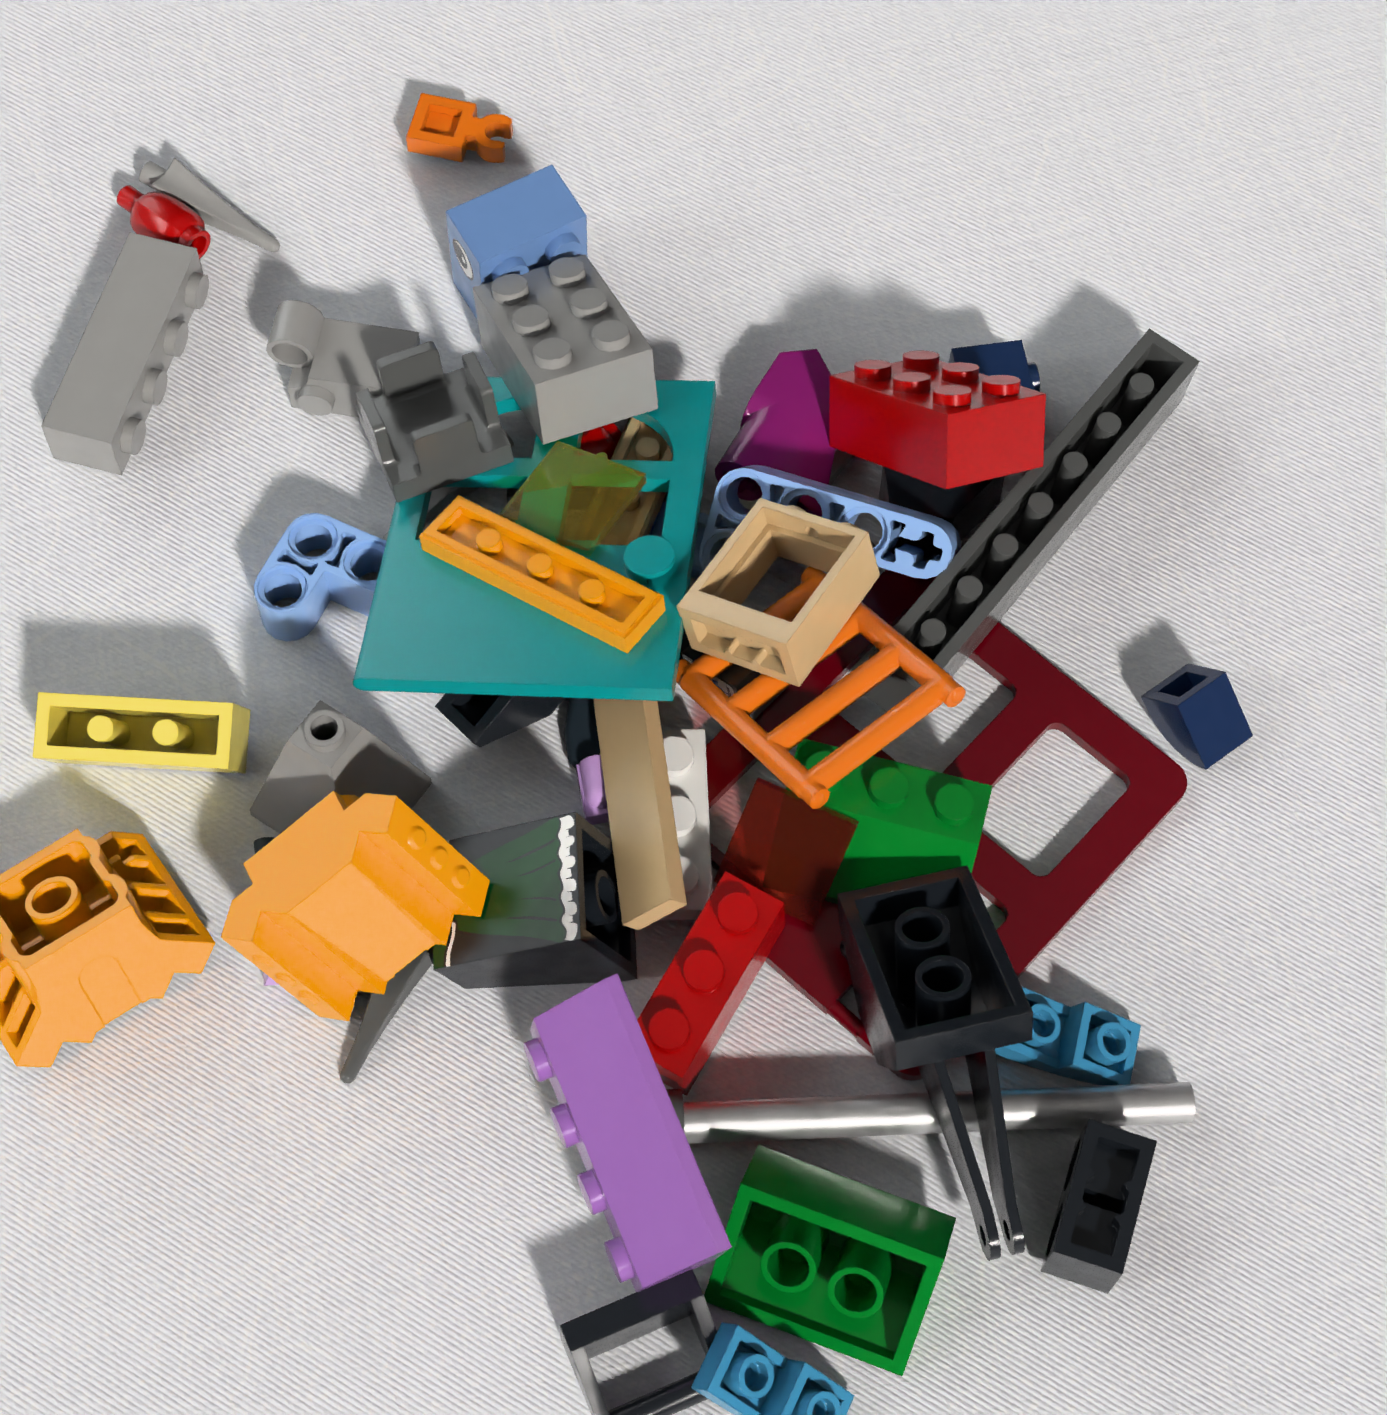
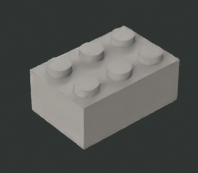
[473,254,658,445]

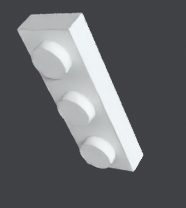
[658,729,713,921]

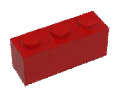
[637,871,786,1096]

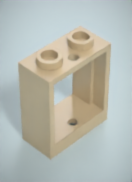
[676,498,880,687]

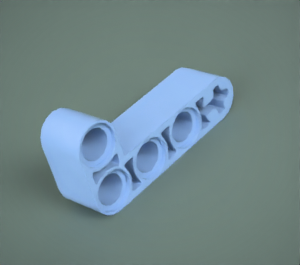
[699,465,961,579]
[254,513,386,641]

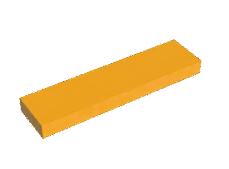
[419,495,666,654]

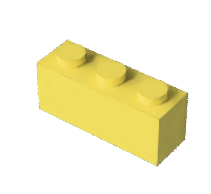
[33,692,251,774]

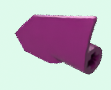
[714,349,835,517]

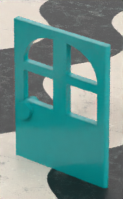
[353,377,716,701]

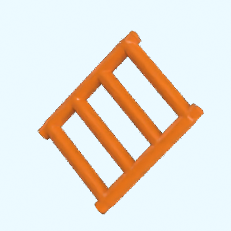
[676,566,966,809]

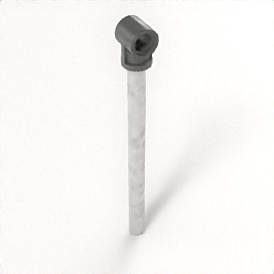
[666,1082,1195,1144]

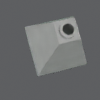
[250,700,432,833]

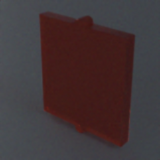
[714,777,859,926]

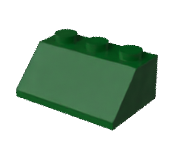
[764,739,993,904]
[704,1145,956,1376]

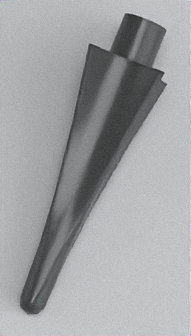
[340,950,432,1083]

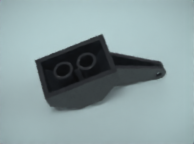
[837,865,1033,1261]

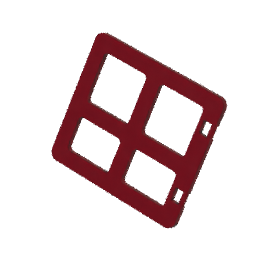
[706,569,1187,1081]

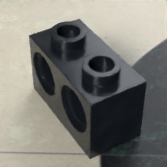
[1040,1119,1157,1294]

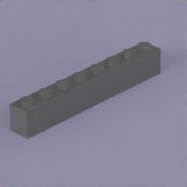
[865,328,1200,711]

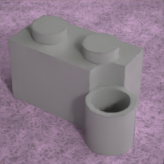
[266,300,420,417]

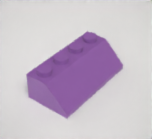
[523,973,732,1292]

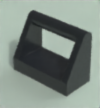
[560,1269,717,1415]

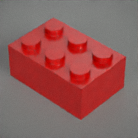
[829,350,1046,489]

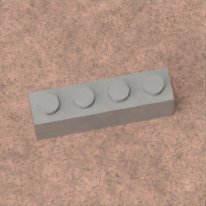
[41,232,209,475]

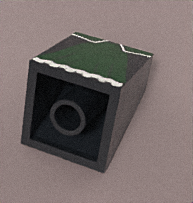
[428,812,638,989]

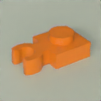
[406,93,513,163]

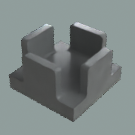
[356,341,514,503]

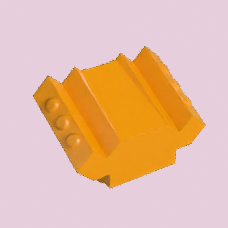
[221,791,490,1021]
[0,828,215,1067]

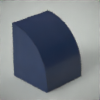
[1141,663,1253,770]

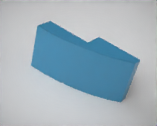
[995,987,1141,1086]
[691,1322,854,1415]

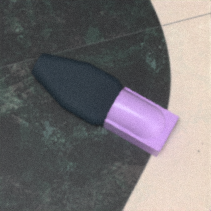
[563,698,609,825]

